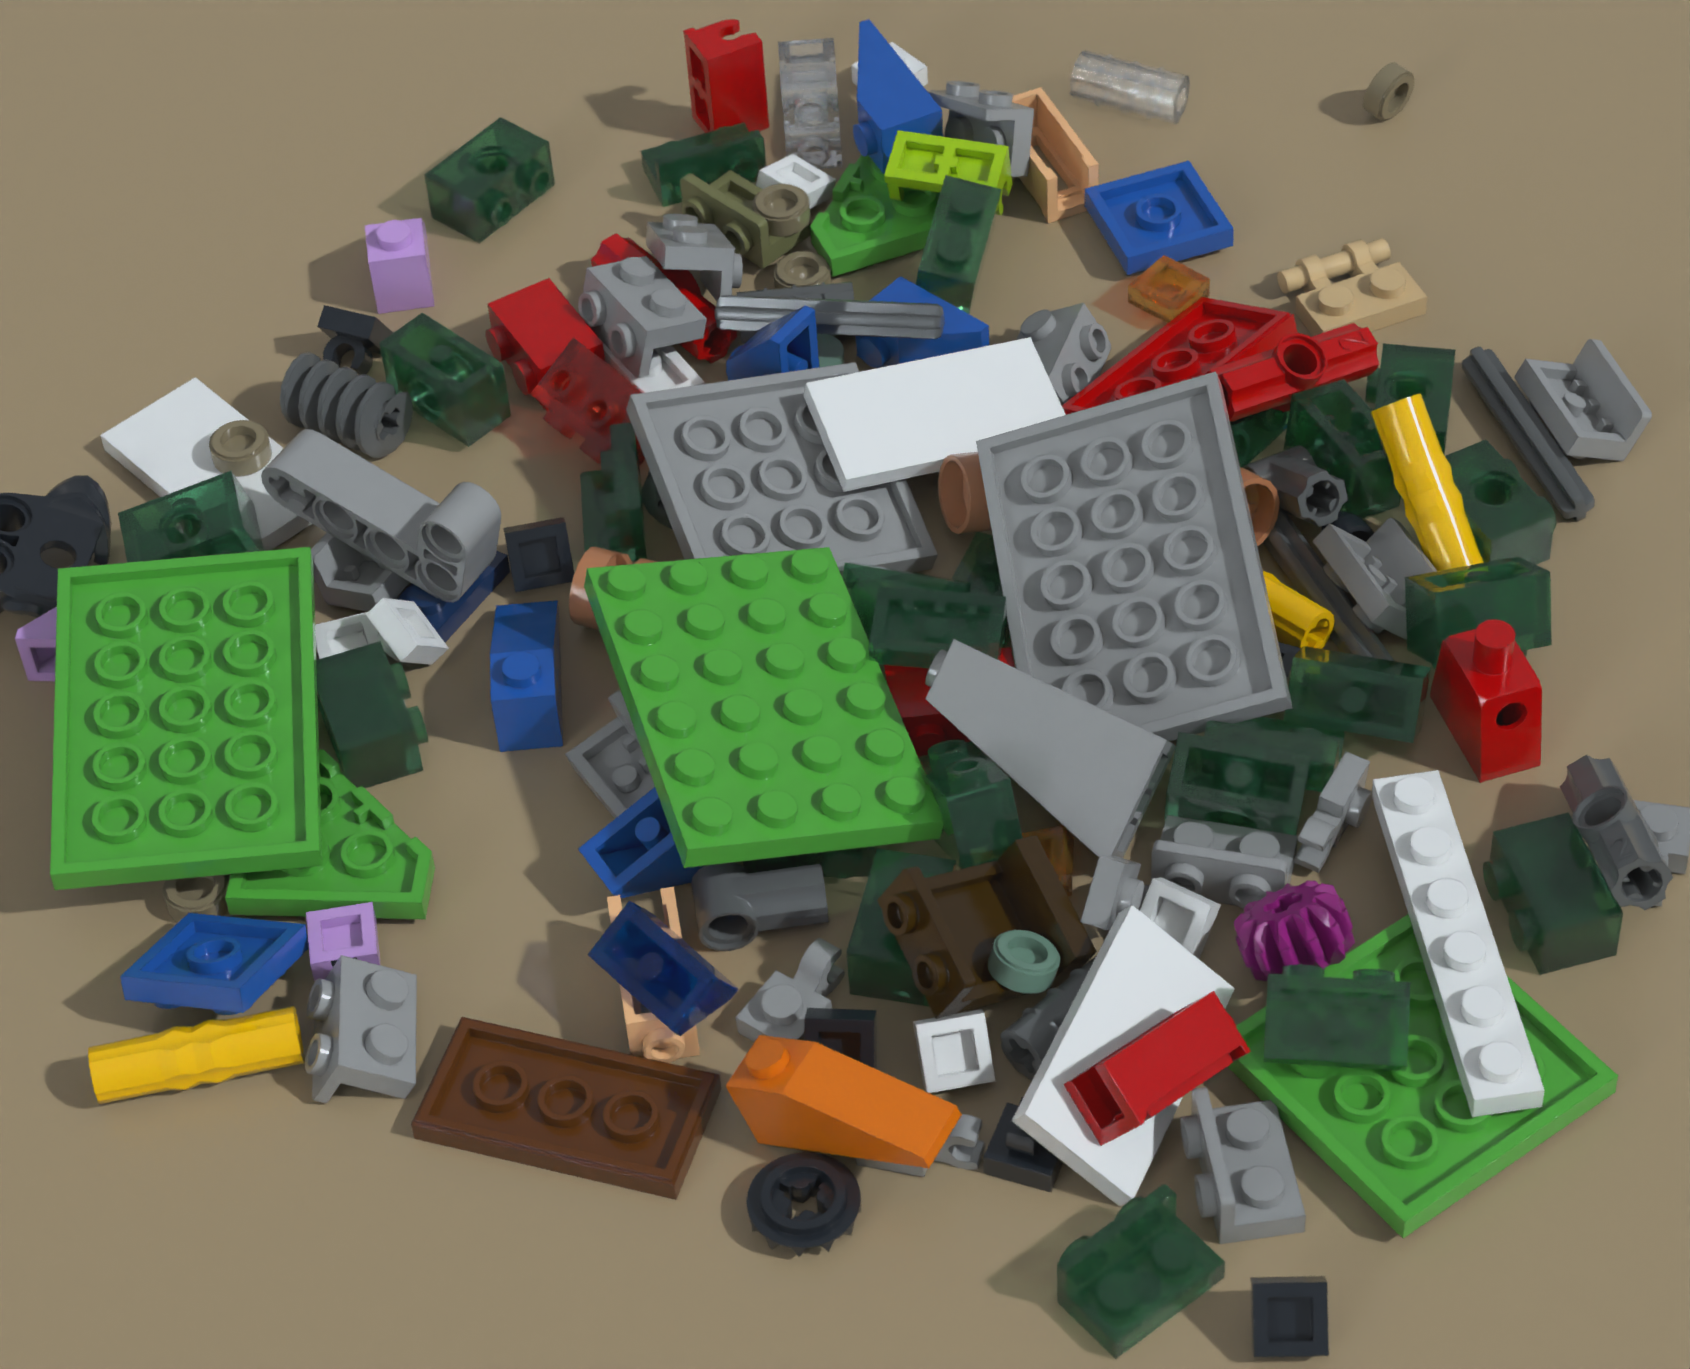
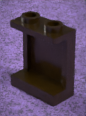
[877,835,1097,1019]

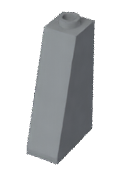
[925,639,1177,858]

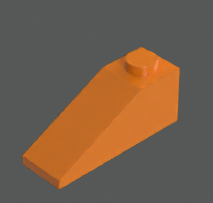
[725,1035,961,1168]

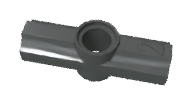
[1560,755,1673,910]

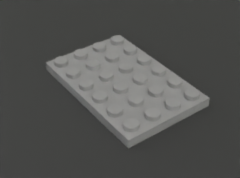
[976,372,1293,741]

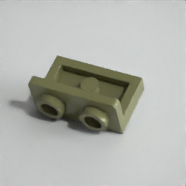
[680,170,811,269]

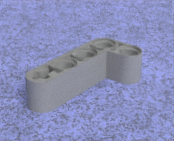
[261,429,501,602]

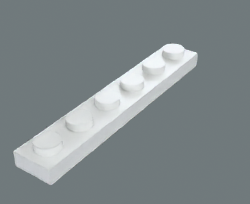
[1372,770,1545,1117]

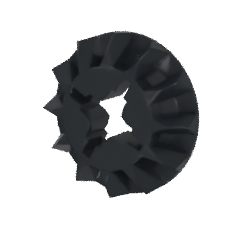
[747,1152,862,1257]

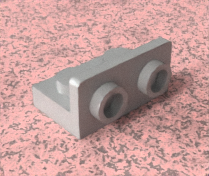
[927,81,1034,177]
[1151,815,1298,909]
[1180,1087,1306,1244]

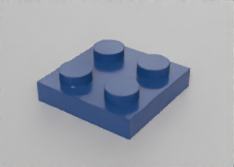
[1084,160,1234,275]
[120,913,309,1015]

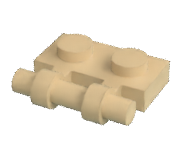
[1277,238,1427,336]

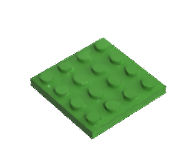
[1227,914,1618,1239]

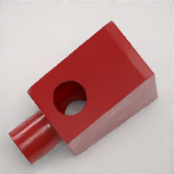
[1430,619,1542,783]

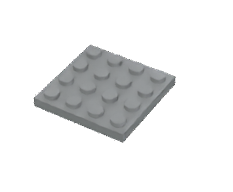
[626,362,938,583]

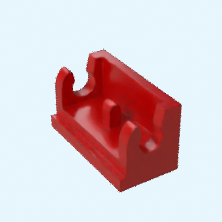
[683,19,770,147]

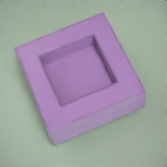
[306,902,381,981]

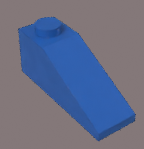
[853,19,943,174]
[490,600,563,752]

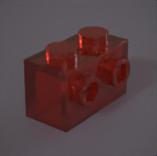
[531,338,645,474]

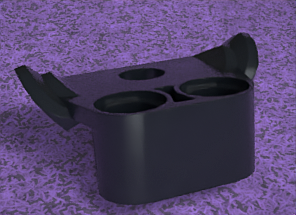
[0,475,112,618]

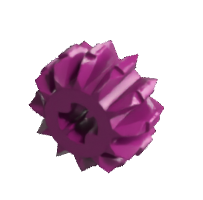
[1233,880,1355,985]

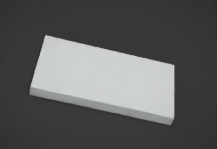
[803,337,1066,492]
[100,377,312,554]
[1012,905,1235,1207]

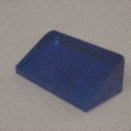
[587,901,739,1036]

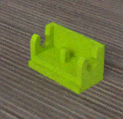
[884,130,1012,215]

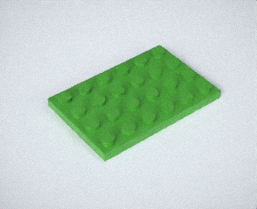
[50,547,322,890]
[584,547,945,868]

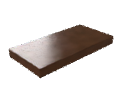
[411,1017,722,1200]

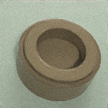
[1363,63,1414,121]
[753,184,810,236]
[773,251,832,289]
[209,420,272,477]
[163,875,229,922]

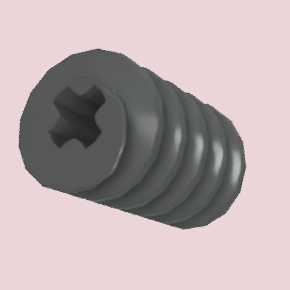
[280,352,413,458]

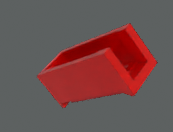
[1063,991,1251,1146]

